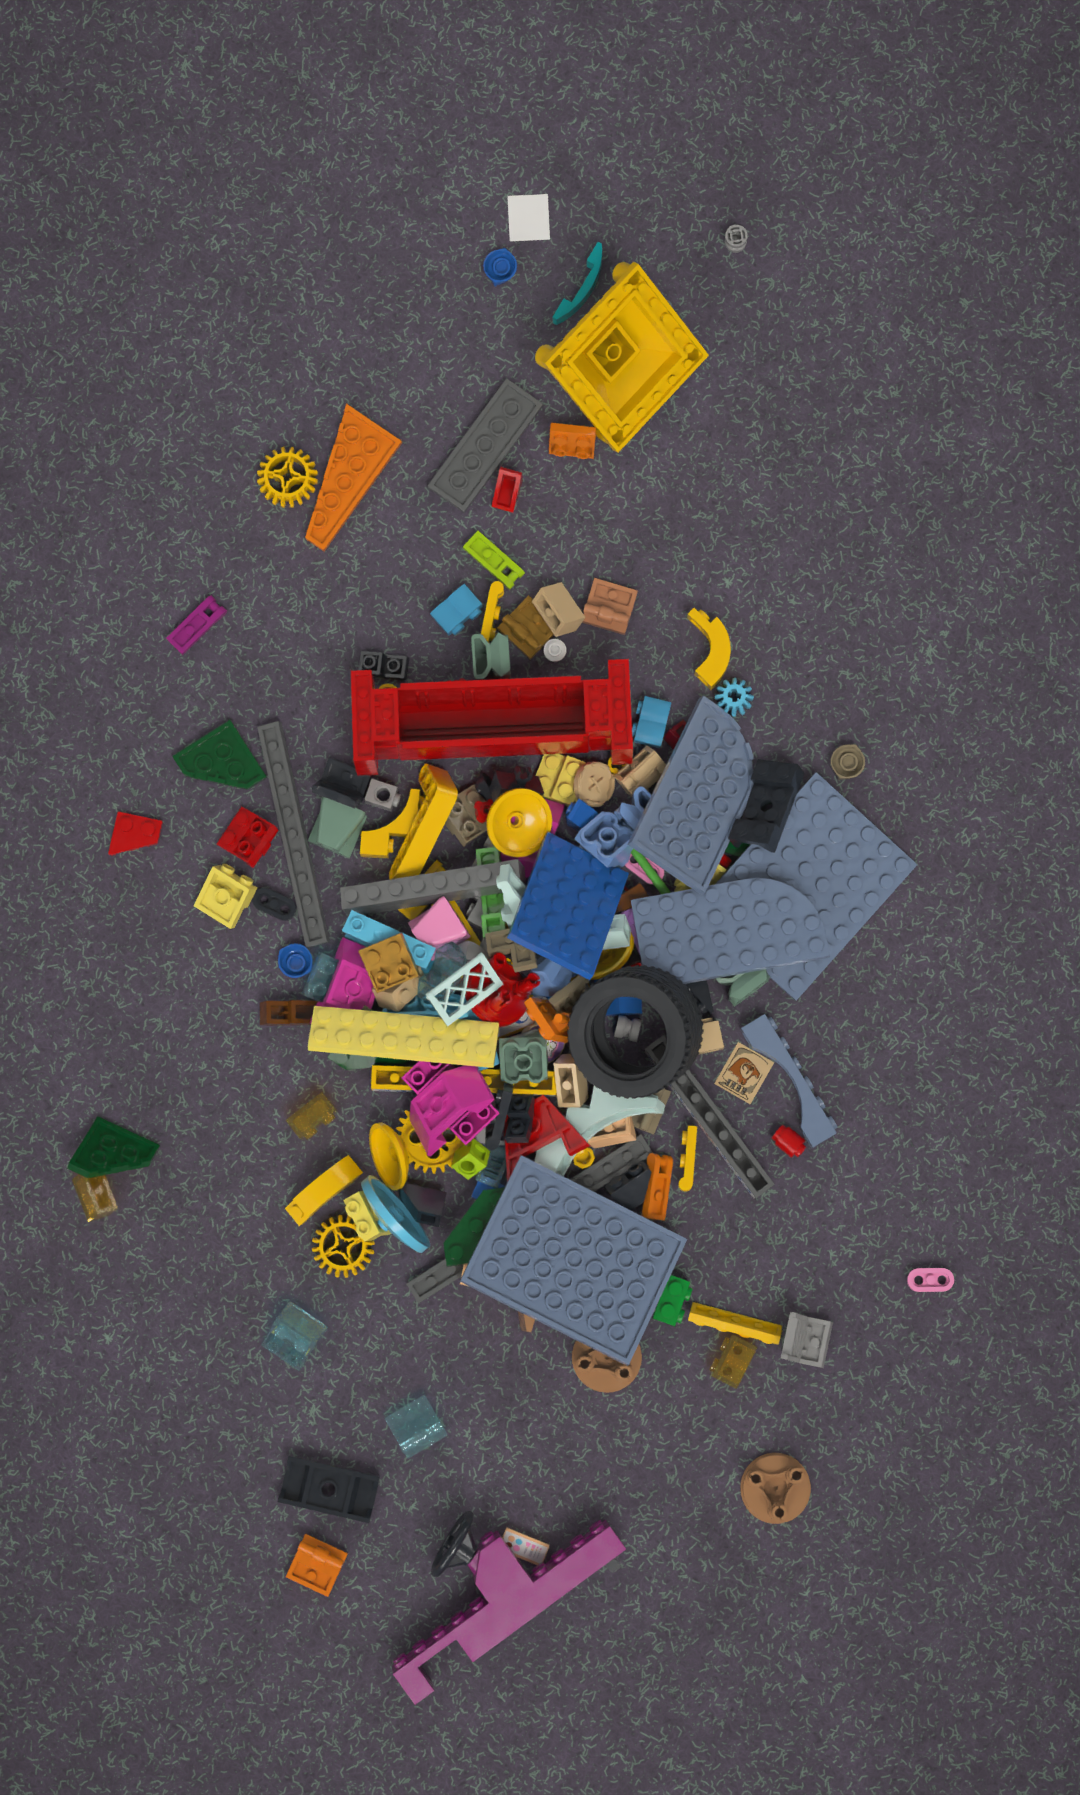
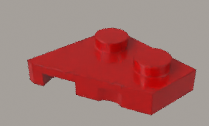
[108,812,163,856]

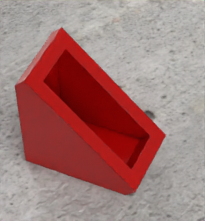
[492,467,523,513]

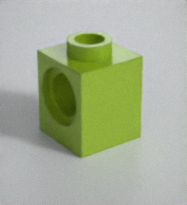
[451,1138,490,1180]

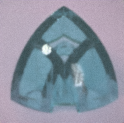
[417,942,467,1002]

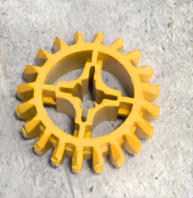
[257,447,318,508]
[312,1215,375,1278]

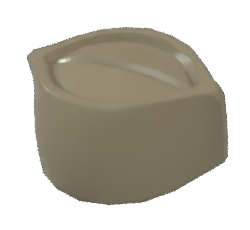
[831,744,865,780]

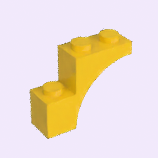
[360,789,425,859]

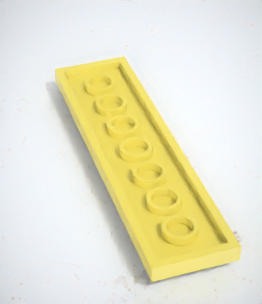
[308,1006,499,1068]

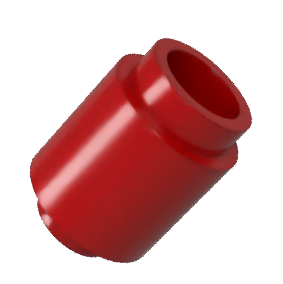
[771,1125,806,1158]

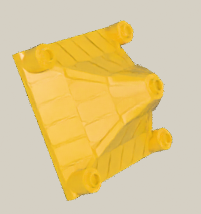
[535,262,709,453]

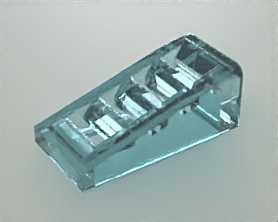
[476,1146,506,1188]

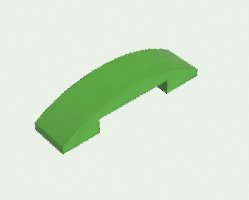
[476,847,507,938]

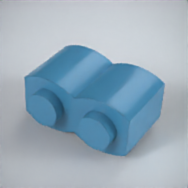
[430,584,483,636]
[632,696,671,748]

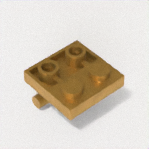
[497,595,554,660]
[359,932,420,993]

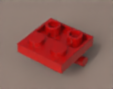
[217,806,279,868]

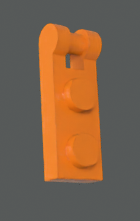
[642,1153,673,1221]

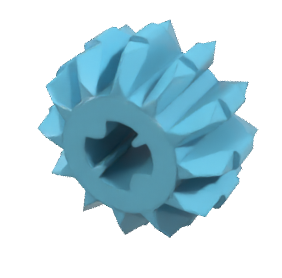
[715,678,754,717]

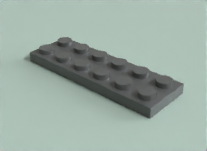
[428,378,543,513]

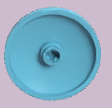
[361,1175,430,1253]

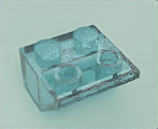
[261,1301,328,1371]

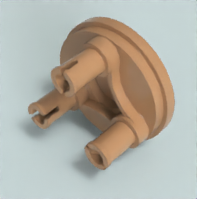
[572,1340,642,1393]
[740,1453,811,1524]

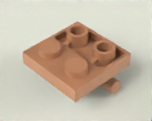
[582,578,638,635]

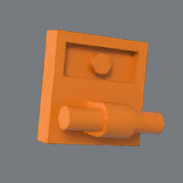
[549,423,596,459]
[524,997,571,1043]
[286,1534,348,1597]

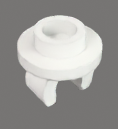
[544,639,566,662]

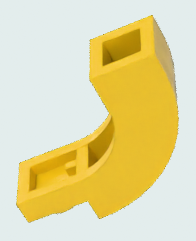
[687,608,731,690]
[285,1155,363,1226]

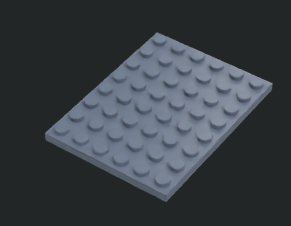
[715,772,917,1001]
[460,1155,687,1366]

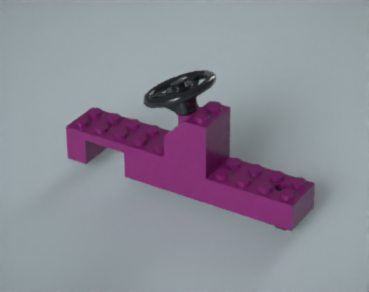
[391,1511,626,1705]

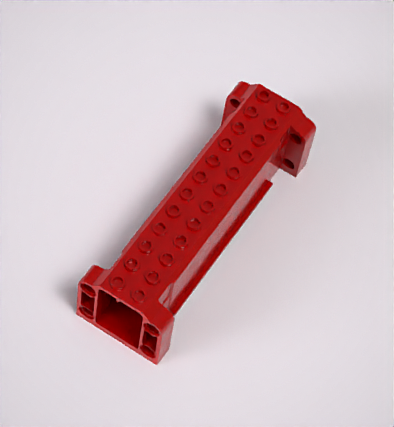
[351,659,633,776]

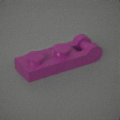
[166,595,227,655]

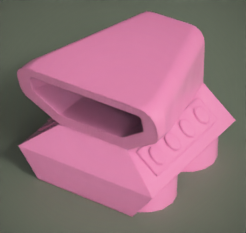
[408,896,471,961]

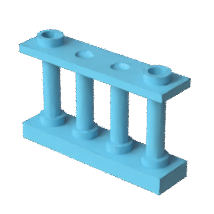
[342,910,436,975]

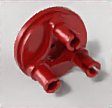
[465,953,540,1027]

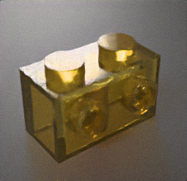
[286,1092,338,1140]
[72,1174,118,1222]
[709,1334,757,1389]

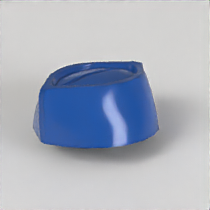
[483,248,517,287]
[278,944,313,978]

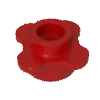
[474,799,493,823]

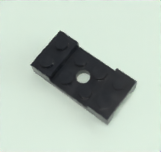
[728,759,805,853]
[278,1456,380,1523]

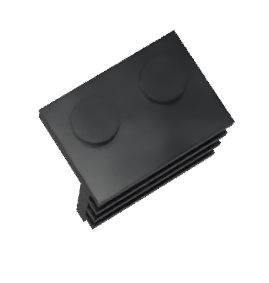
[312,757,372,809]

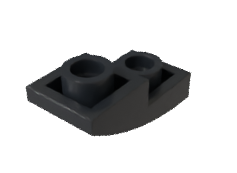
[359,651,409,680]
[504,1094,535,1143]

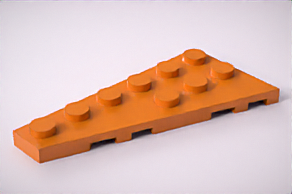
[305,404,402,552]

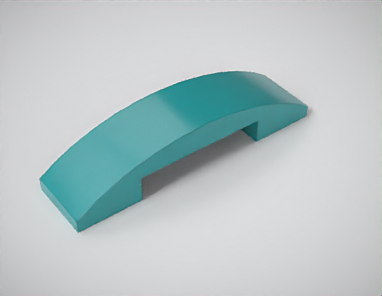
[552,242,602,325]

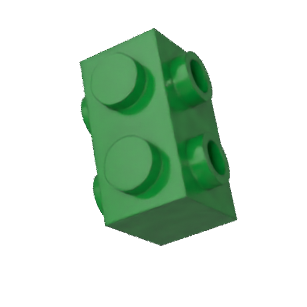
[652,1275,693,1327]

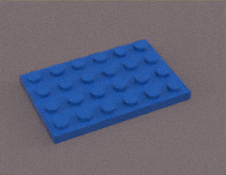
[507,832,629,980]

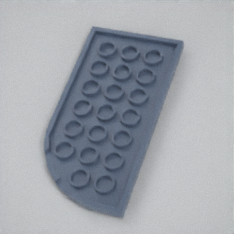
[627,695,754,895]
[631,878,830,984]

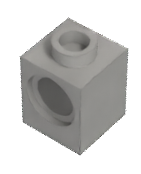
[364,779,401,812]

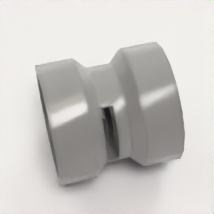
[725,225,748,253]
[614,1015,642,1042]

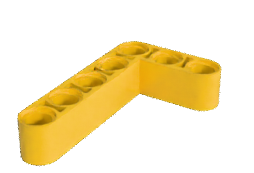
[389,763,458,880]

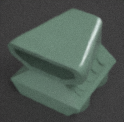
[471,632,511,680]
[308,797,367,858]
[715,969,771,1007]
[499,1028,548,1084]

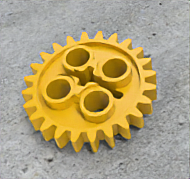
[396,1110,464,1174]

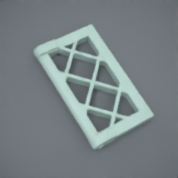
[425,952,504,1026]

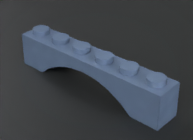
[740,1014,838,1148]

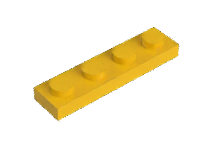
[688,1302,782,1345]

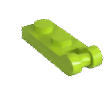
[463,531,525,590]

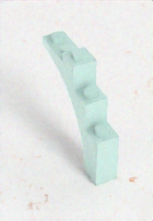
[496,864,631,950]
[535,1085,665,1177]

